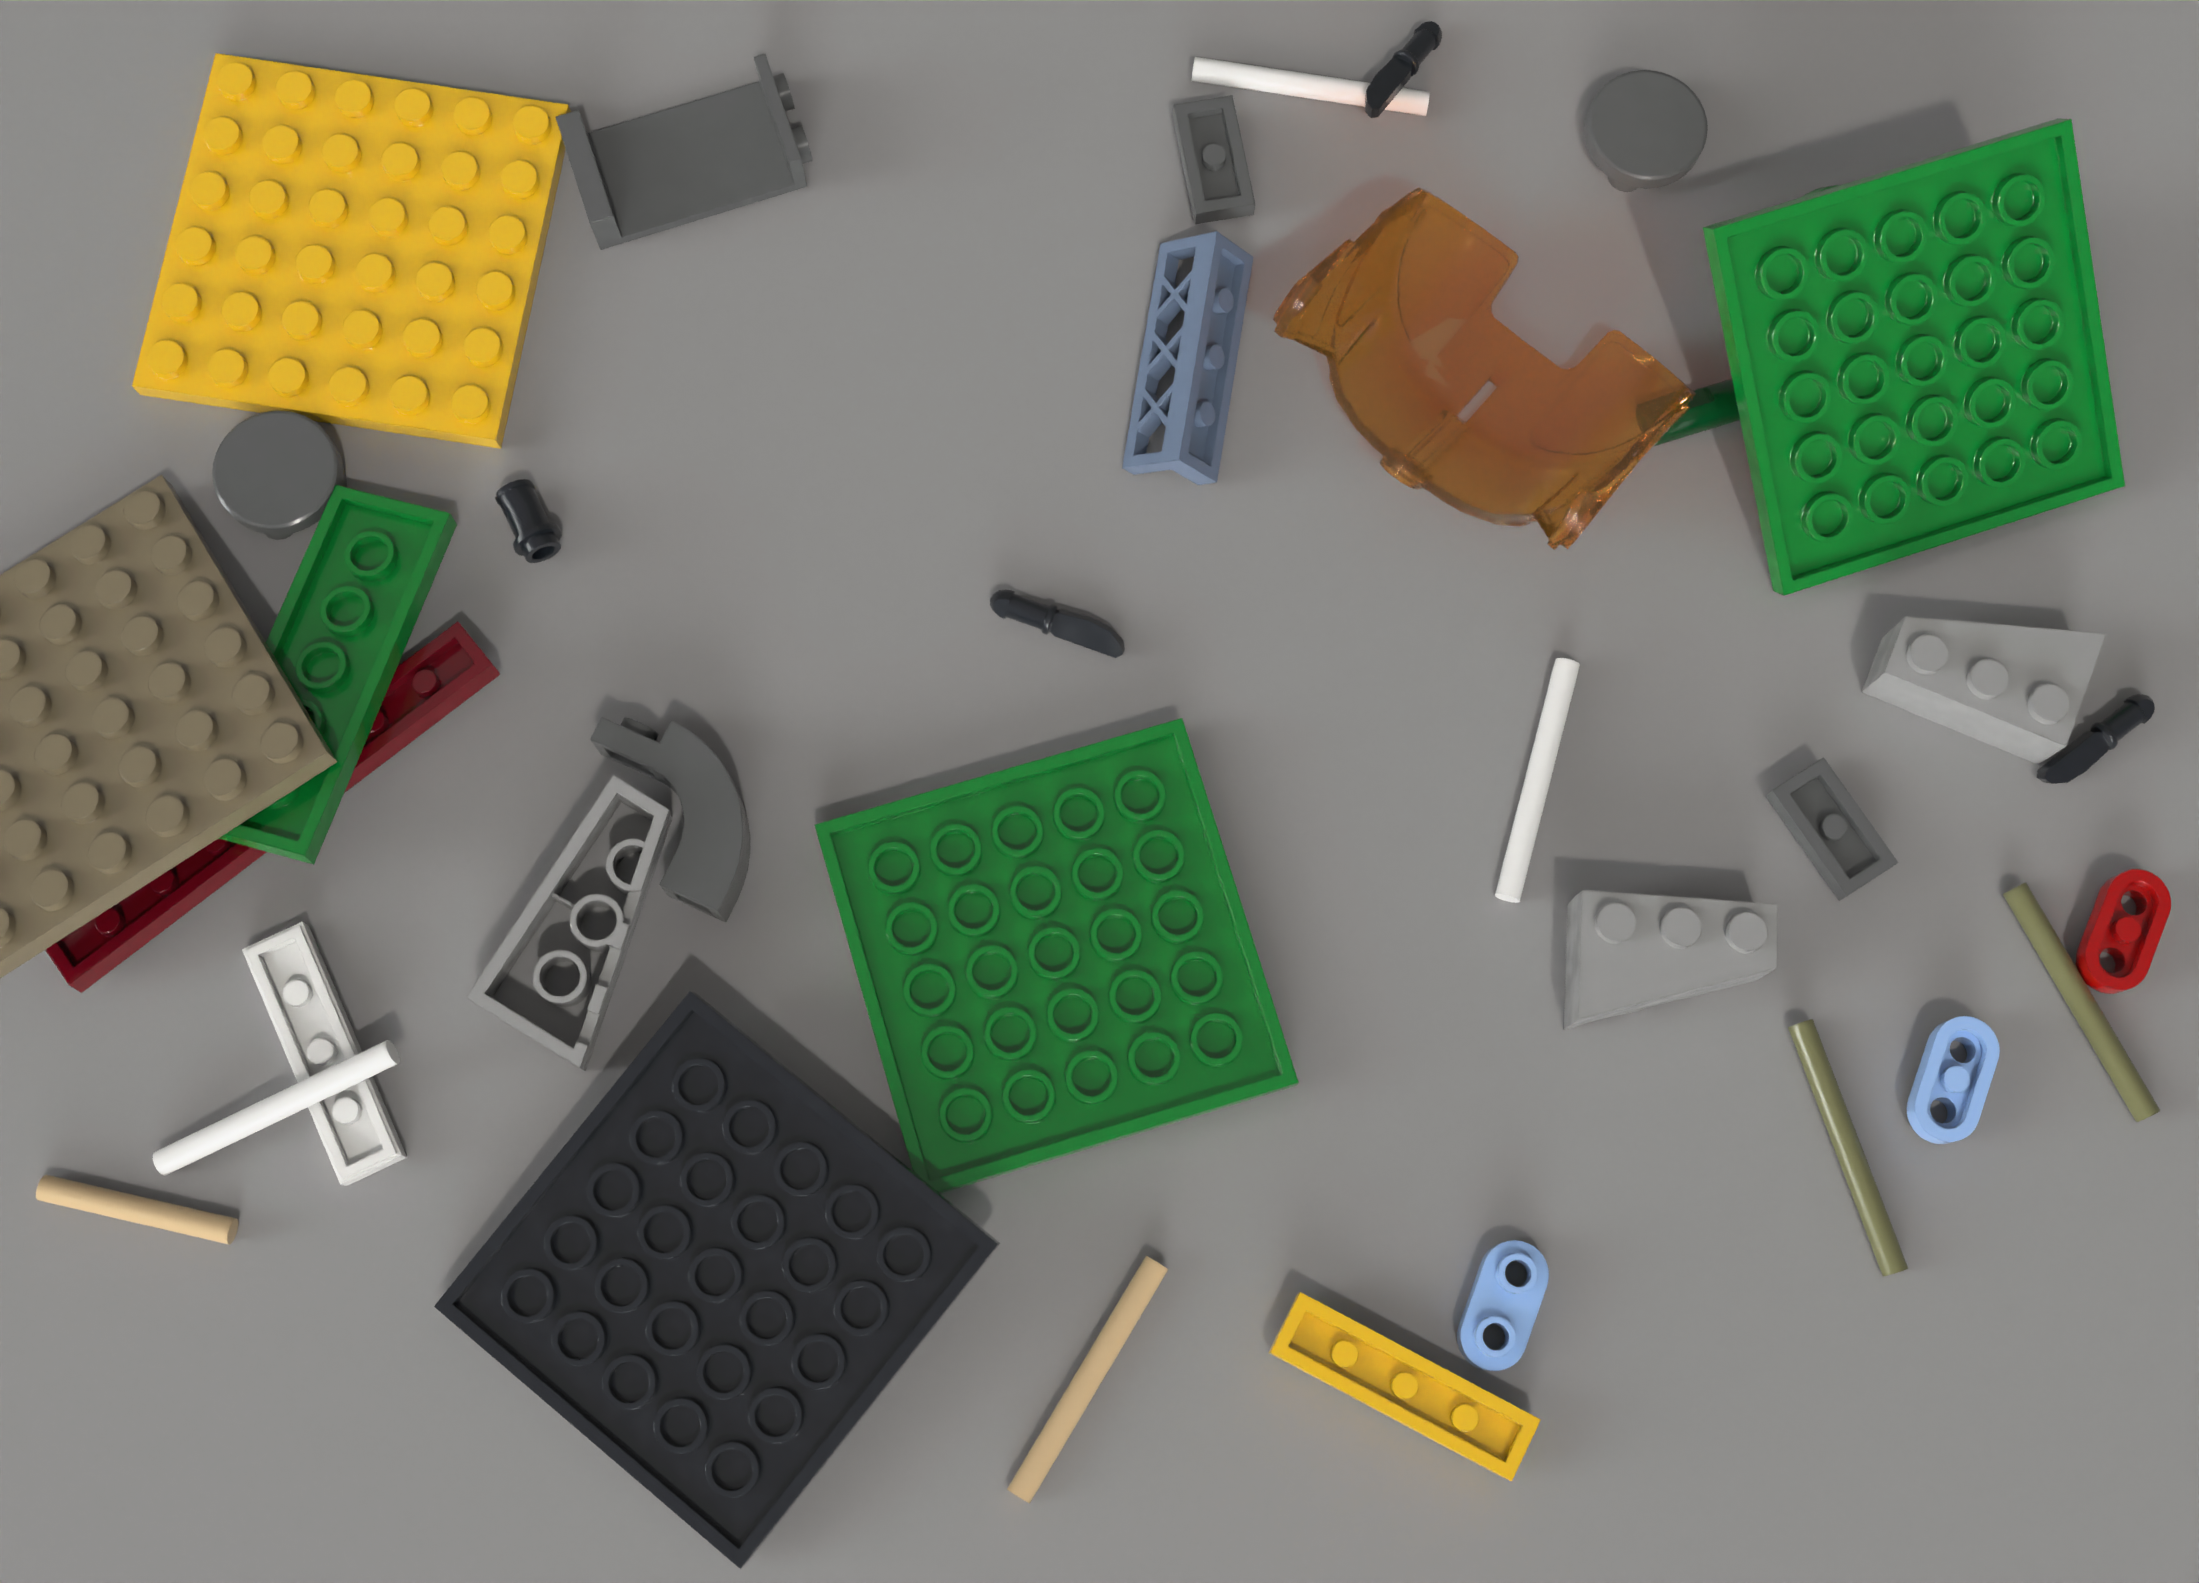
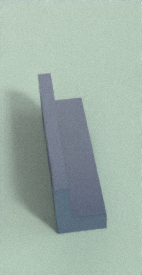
[1122,231,1253,485]

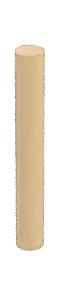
[36,1175,239,1245]

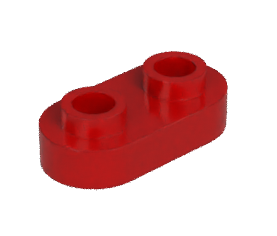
[2076,869,2171,994]

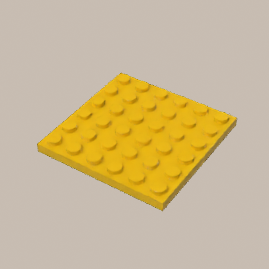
[132,53,571,449]

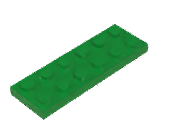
[218,485,457,865]

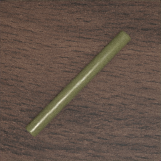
[2003,882,2160,1122]
[1788,1019,1908,1276]

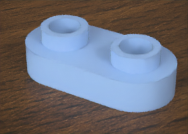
[1907,1016,2000,1144]
[1457,1240,1549,1371]

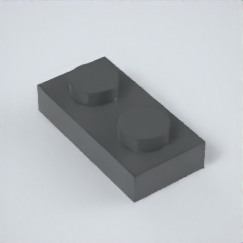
[1173,95,1255,224]
[1766,757,1899,901]

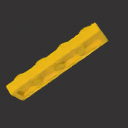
[1268,1292,1541,1481]

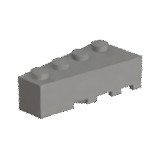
[466,775,672,1071]

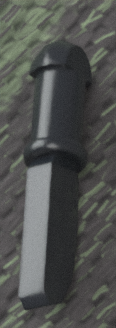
[1365,21,1442,118]
[990,589,1125,658]
[2036,694,2155,784]

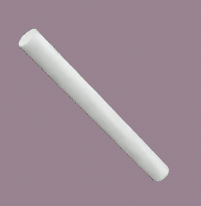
[1191,57,1430,116]
[1495,658,1580,903]
[152,1040,400,1176]

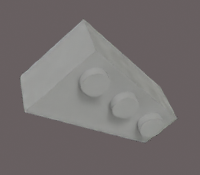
[1862,616,2107,765]
[1564,890,1778,1030]

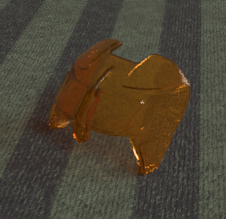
[1273,187,1696,550]

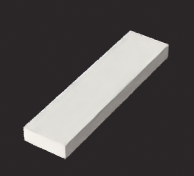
[242,922,407,1186]

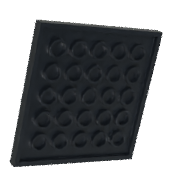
[434,991,1000,1569]

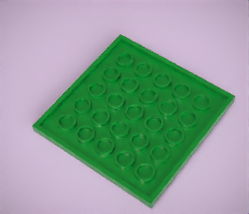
[1703,118,2125,596]
[815,718,1299,1194]

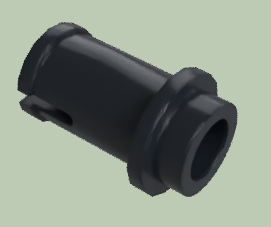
[495,479,562,563]

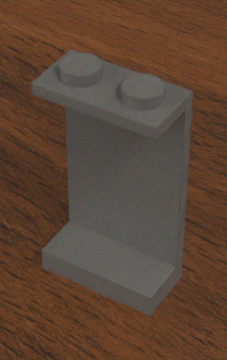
[555,54,813,250]

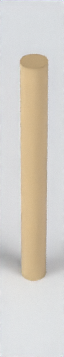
[1007,1256,1168,1503]

